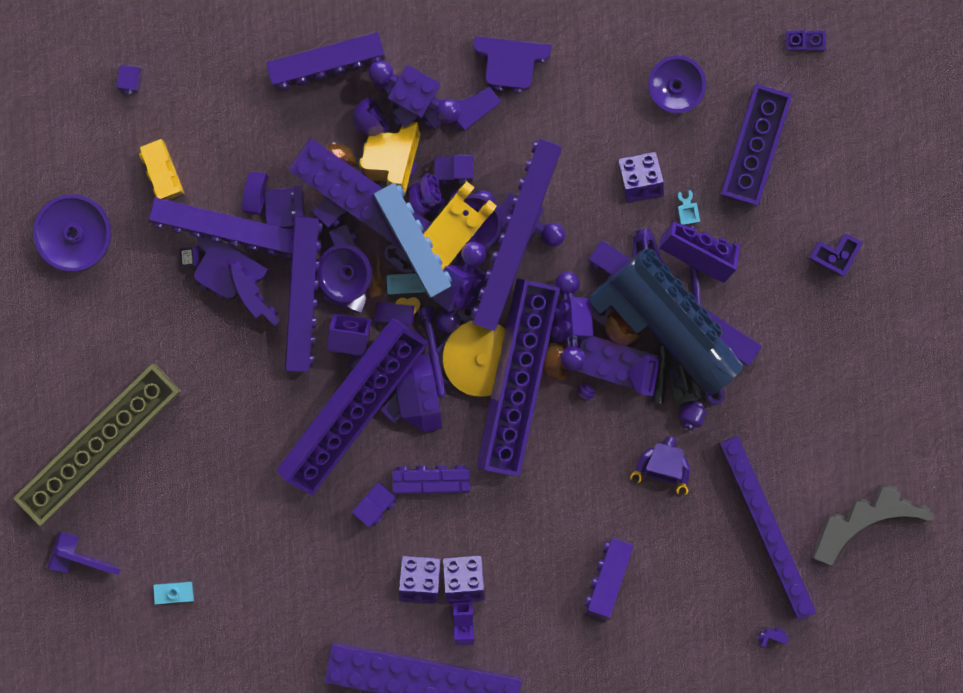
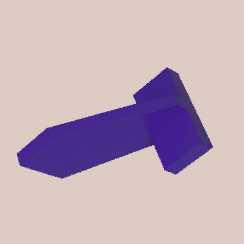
[47,531,121,575]

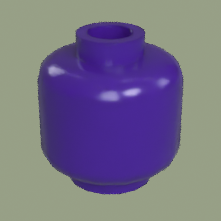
[678,400,706,430]

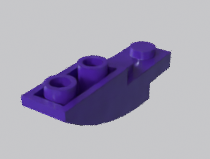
[227,259,280,326]

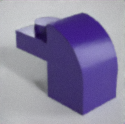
[453,602,474,645]

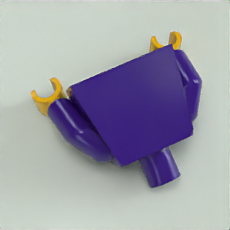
[630,437,690,495]

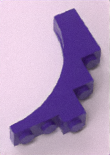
[376,83,501,131]

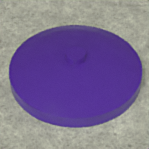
[33,194,112,272]

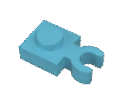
[677,190,700,225]

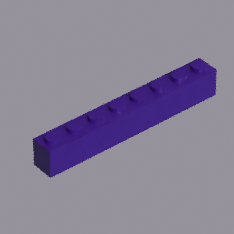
[148,197,293,260]
[285,215,322,372]

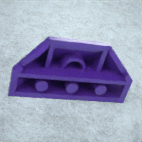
[396,353,442,432]

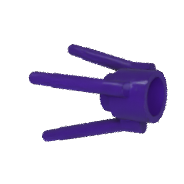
[632,229,663,264]

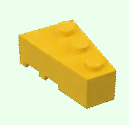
[139,139,185,201]

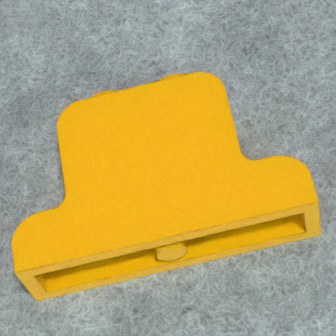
[359,122,420,194]

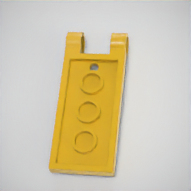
[423,181,497,271]

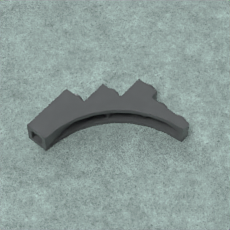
[812,484,934,565]

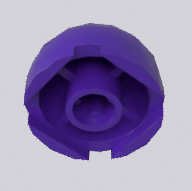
[353,97,389,136]

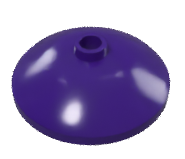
[648,55,706,113]
[461,194,502,250]
[317,244,372,302]

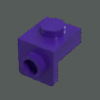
[757,627,789,648]

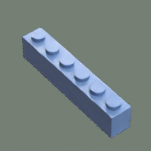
[373,183,452,298]

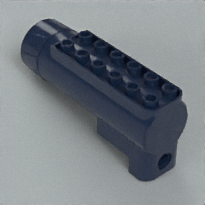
[589,248,744,396]

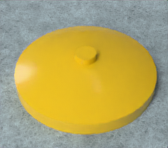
[442,320,506,397]

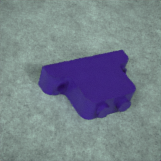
[474,36,551,93]
[194,235,270,301]

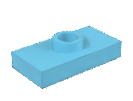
[387,273,426,294]
[153,581,194,604]

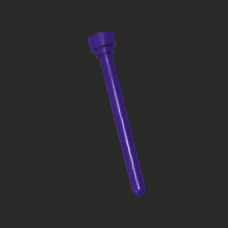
[418,307,445,398]

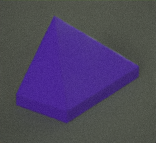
[627,355,660,396]

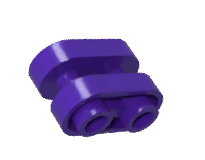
[409,174,441,216]

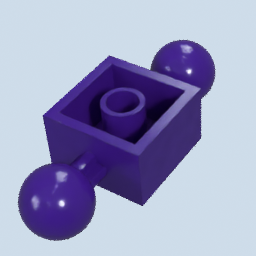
[369,60,461,124]
[475,190,565,247]
[433,242,486,333]
[551,271,593,371]

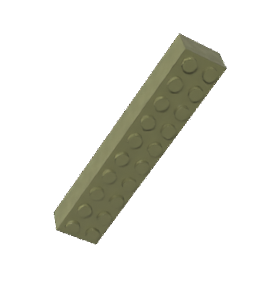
[13,364,182,526]

